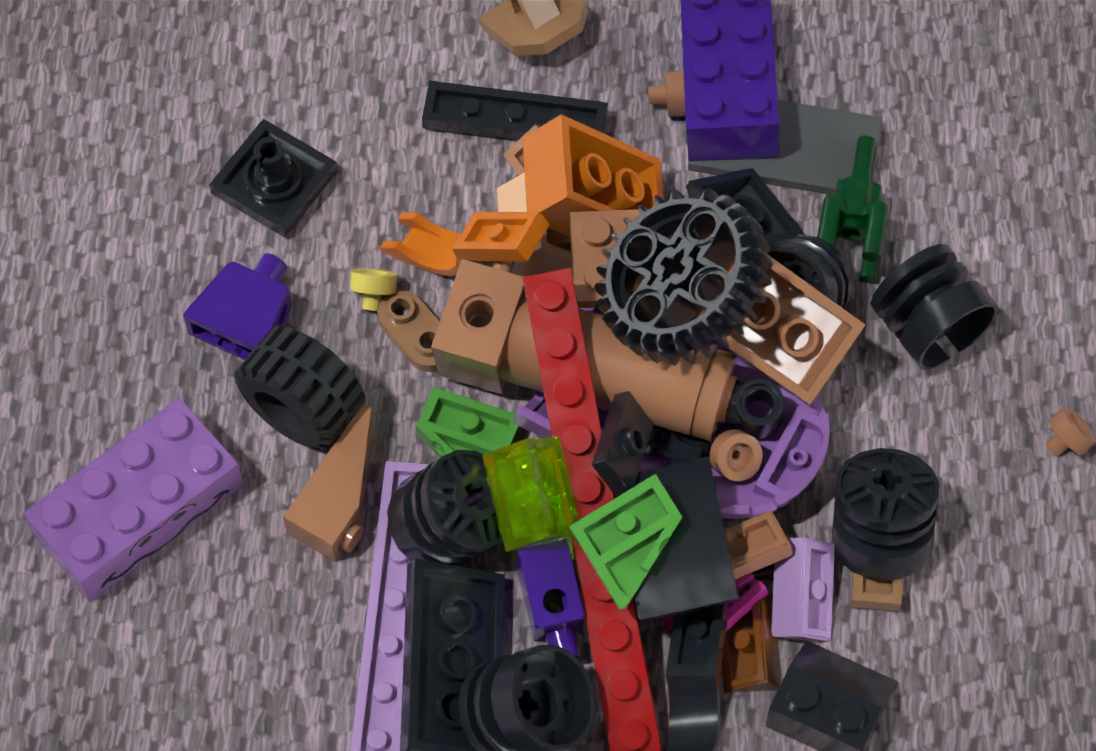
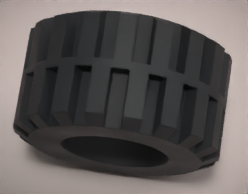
[234,326,365,450]

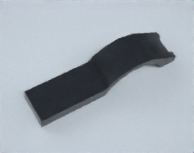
[664,603,730,751]

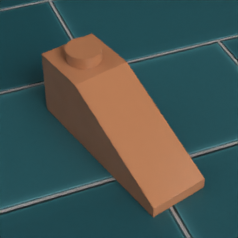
[283,403,374,562]

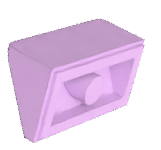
[771,537,835,641]

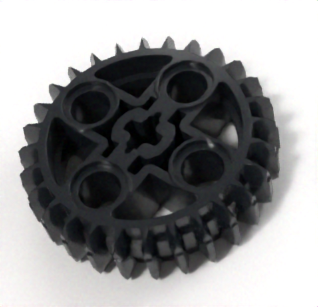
[594,186,774,366]

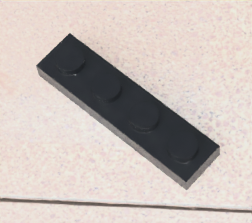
[422,80,608,140]

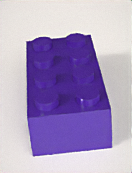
[680,0,780,161]

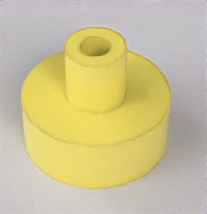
[350,268,398,311]

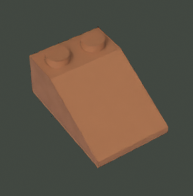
[691,254,865,405]

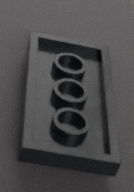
[400,558,505,751]

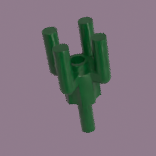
[817,135,888,284]

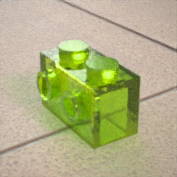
[482,436,579,552]

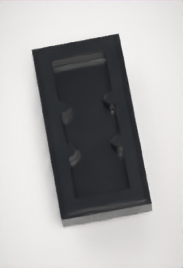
[591,391,654,497]

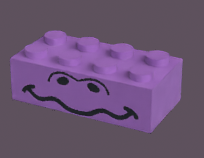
[23,397,244,602]

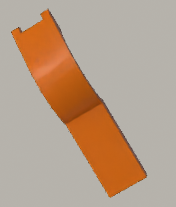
[379,212,550,276]

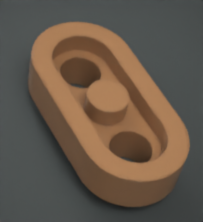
[378,291,440,372]

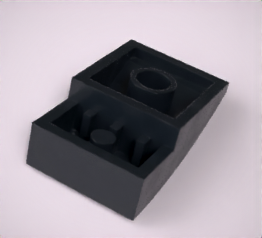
[615,456,740,622]

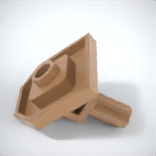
[478,0,588,56]

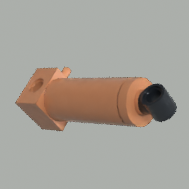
[431,259,784,442]

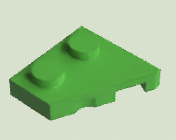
[569,474,682,611]

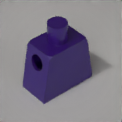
[183,253,292,360]
[516,538,585,658]

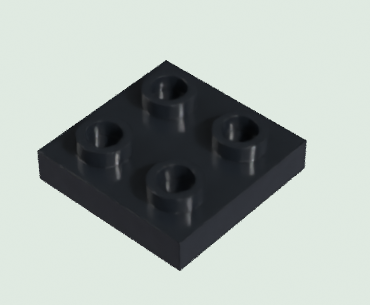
[209,119,338,238]

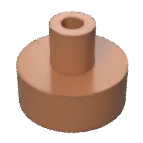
[648,71,686,117]
[1046,406,1096,457]
[710,430,763,481]

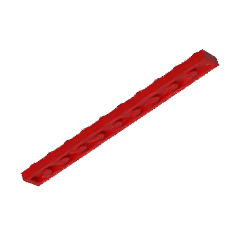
[522,268,662,751]

